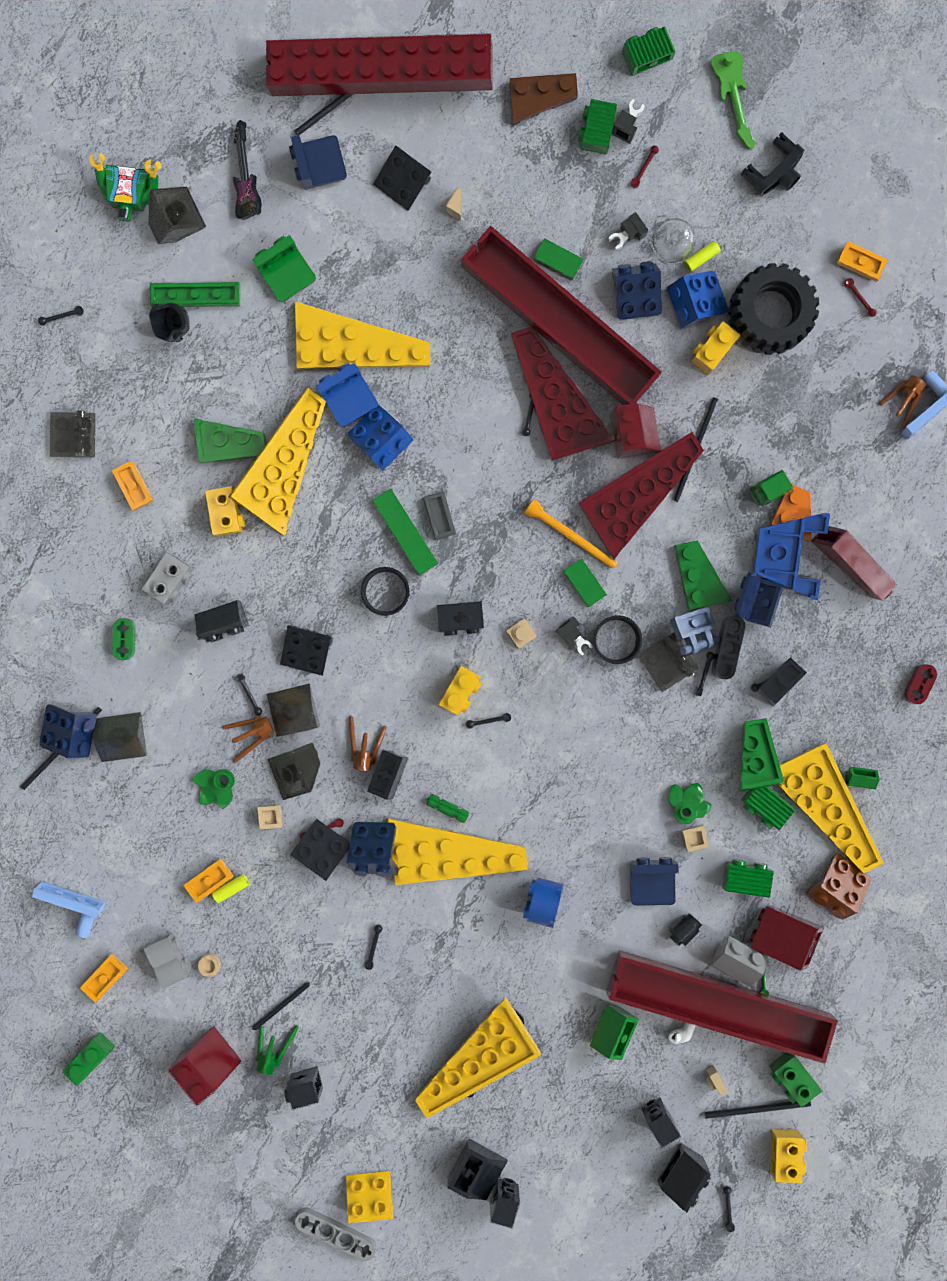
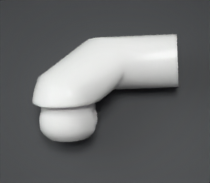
[668,1022,696,1044]

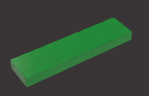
[150,282,240,308]
[372,489,438,575]

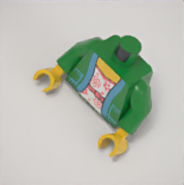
[89,153,162,222]

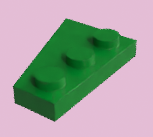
[194,418,266,463]
[675,540,732,610]
[739,718,784,792]

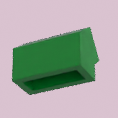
[845,766,880,790]

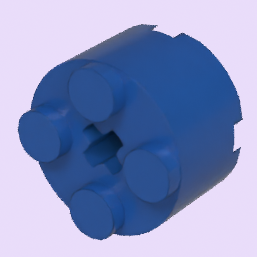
[523,877,563,928]

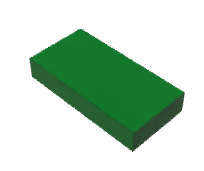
[534,238,584,281]
[563,559,607,608]

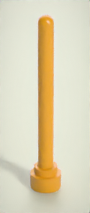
[524,499,617,568]

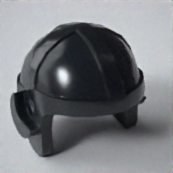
[149,303,190,342]

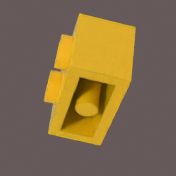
[691,321,740,375]
[205,486,245,537]
[439,665,482,716]
[770,1129,807,1183]

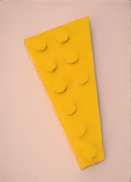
[295,301,430,370]
[229,387,326,536]
[778,743,884,873]
[388,818,528,885]
[415,996,541,1119]

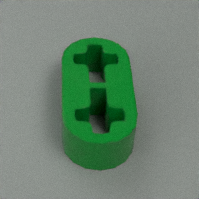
[112,618,136,660]

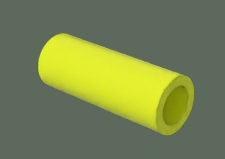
[684,241,721,272]
[212,874,250,904]

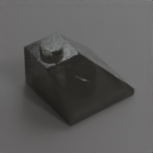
[148,186,206,244]
[266,683,320,737]
[267,742,320,800]

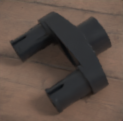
[741,132,805,196]

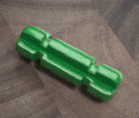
[426,794,469,823]

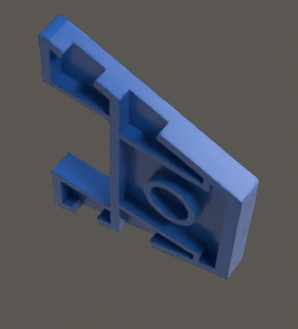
[753,513,830,600]

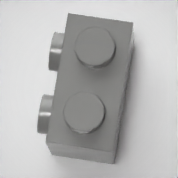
[142,552,194,605]
[712,936,768,987]

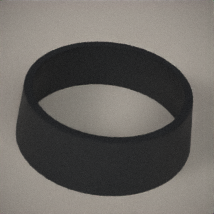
[360,567,410,616]
[593,615,642,664]

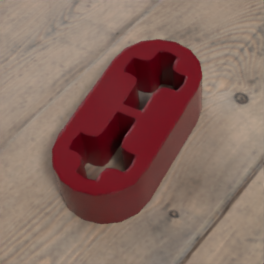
[904,664,937,704]

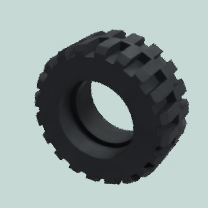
[728,263,820,355]

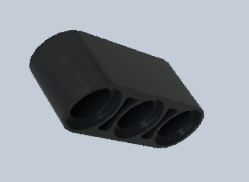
[712,616,746,679]

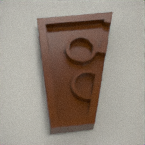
[509,73,578,126]

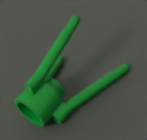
[256,1025,299,1075]

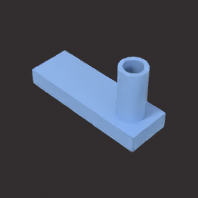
[902,370,947,440]
[32,881,105,938]

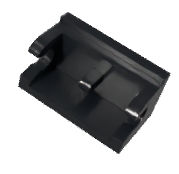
[759,657,807,707]
[367,750,409,800]

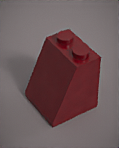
[610,403,661,459]
[750,905,824,971]
[168,1026,242,1107]

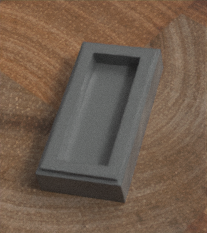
[423,491,456,540]

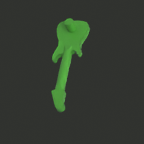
[710,51,755,149]

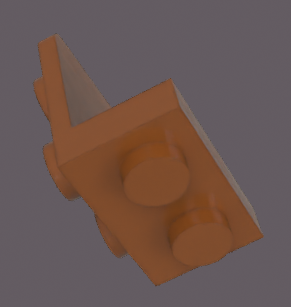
[807,854,871,920]

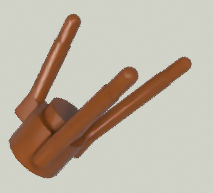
[879,375,926,429]
[223,715,274,763]
[349,716,387,771]

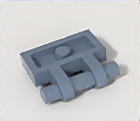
[670,606,719,655]

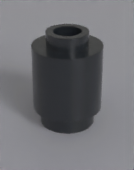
[669,913,702,946]

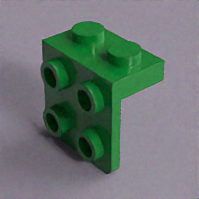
[252,235,316,302]

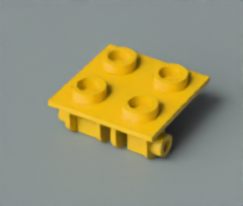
[346,1171,394,1223]

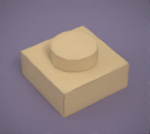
[507,618,537,649]
[257,804,283,830]
[681,825,709,852]
[706,1065,728,1096]

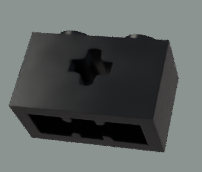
[437,601,484,636]
[284,1066,323,1110]
[642,1098,681,1148]
[490,1178,520,1229]

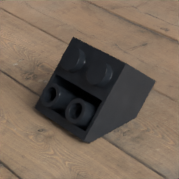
[194,600,249,643]
[447,1139,508,1200]
[657,1143,711,1213]

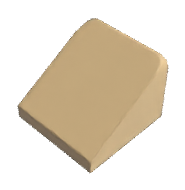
[446,187,461,221]

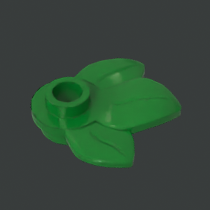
[192,769,235,809]
[669,783,711,824]

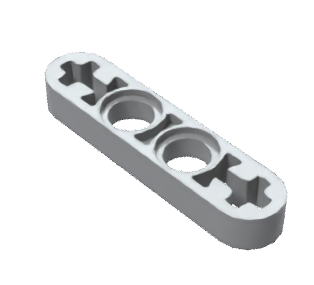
[295,1208,376,1261]

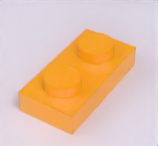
[836,241,888,282]
[112,460,154,511]
[183,858,234,903]
[80,953,129,1003]

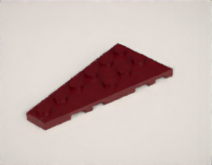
[511,326,615,462]
[578,432,704,559]

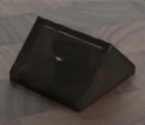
[93,712,147,762]

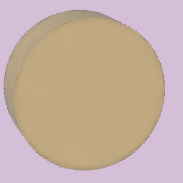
[197,953,221,977]

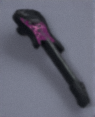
[233,120,262,220]

